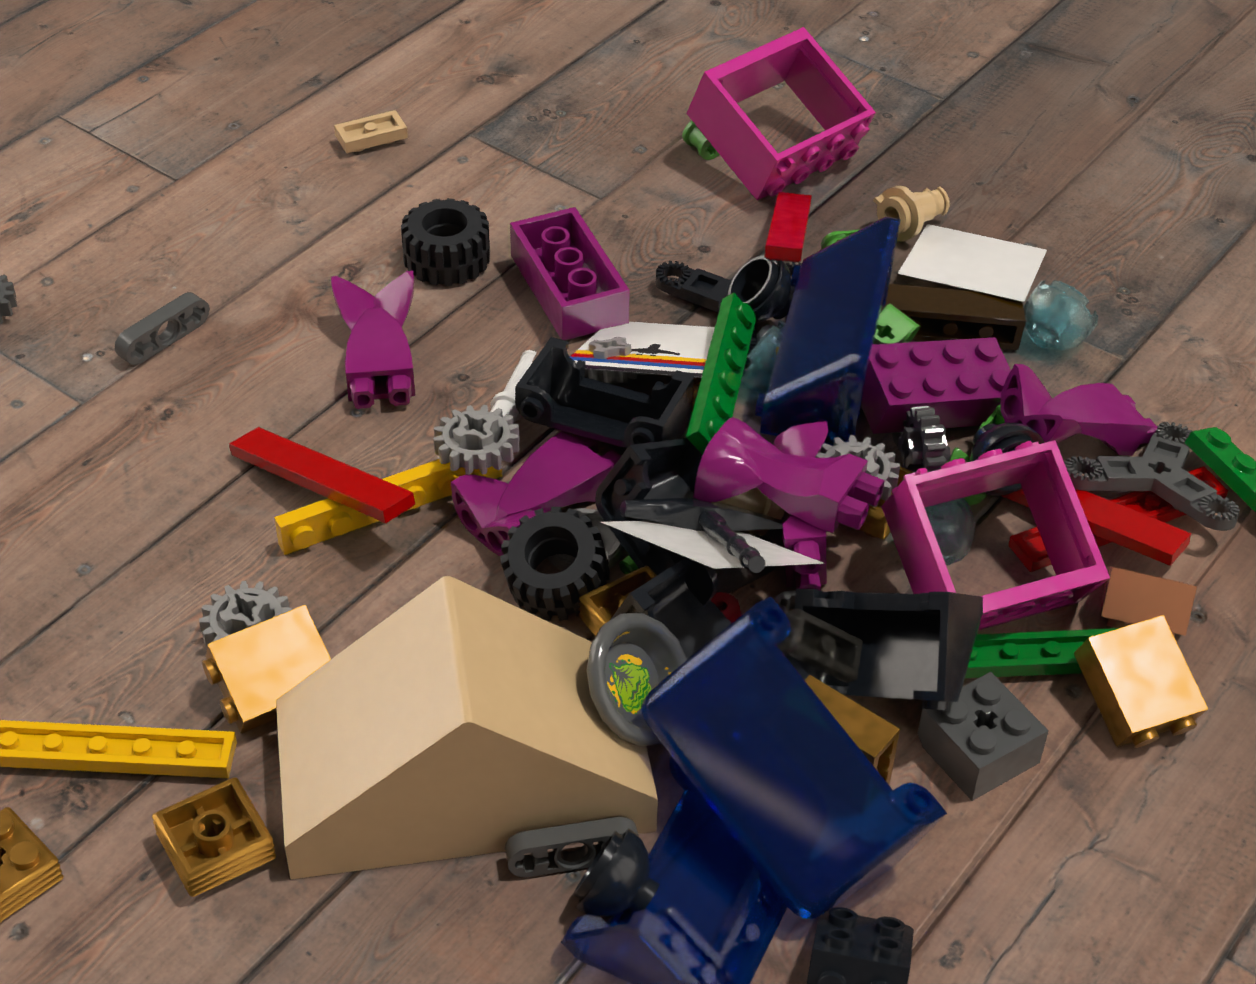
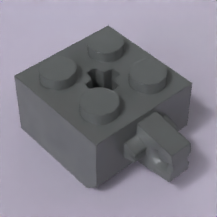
[918,672,1049,801]

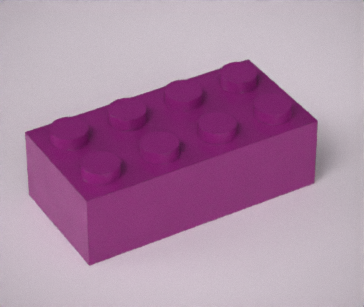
[510,207,630,340]
[848,337,1011,434]

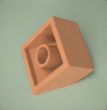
[1100,566,1197,637]

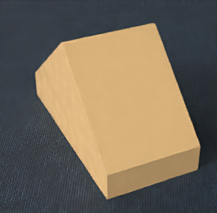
[276,576,658,880]

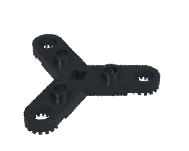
[655,261,813,365]

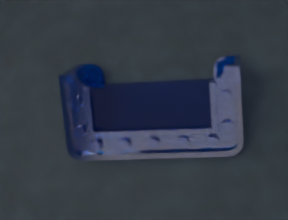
[755,216,901,446]
[641,597,947,919]
[561,714,831,984]

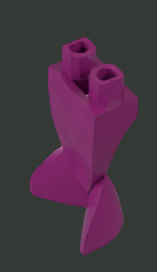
[331,271,415,409]
[1000,364,1157,456]
[693,417,885,533]
[774,421,828,591]
[451,431,621,556]

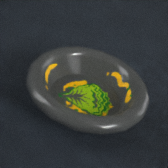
[586,613,693,746]

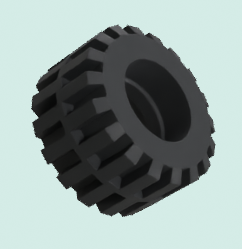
[401,198,490,286]
[500,507,610,621]

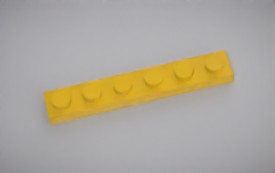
[274,459,502,555]
[0,720,237,778]

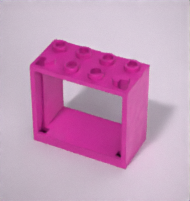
[686,27,876,200]
[881,440,1110,630]

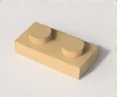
[334,110,408,153]

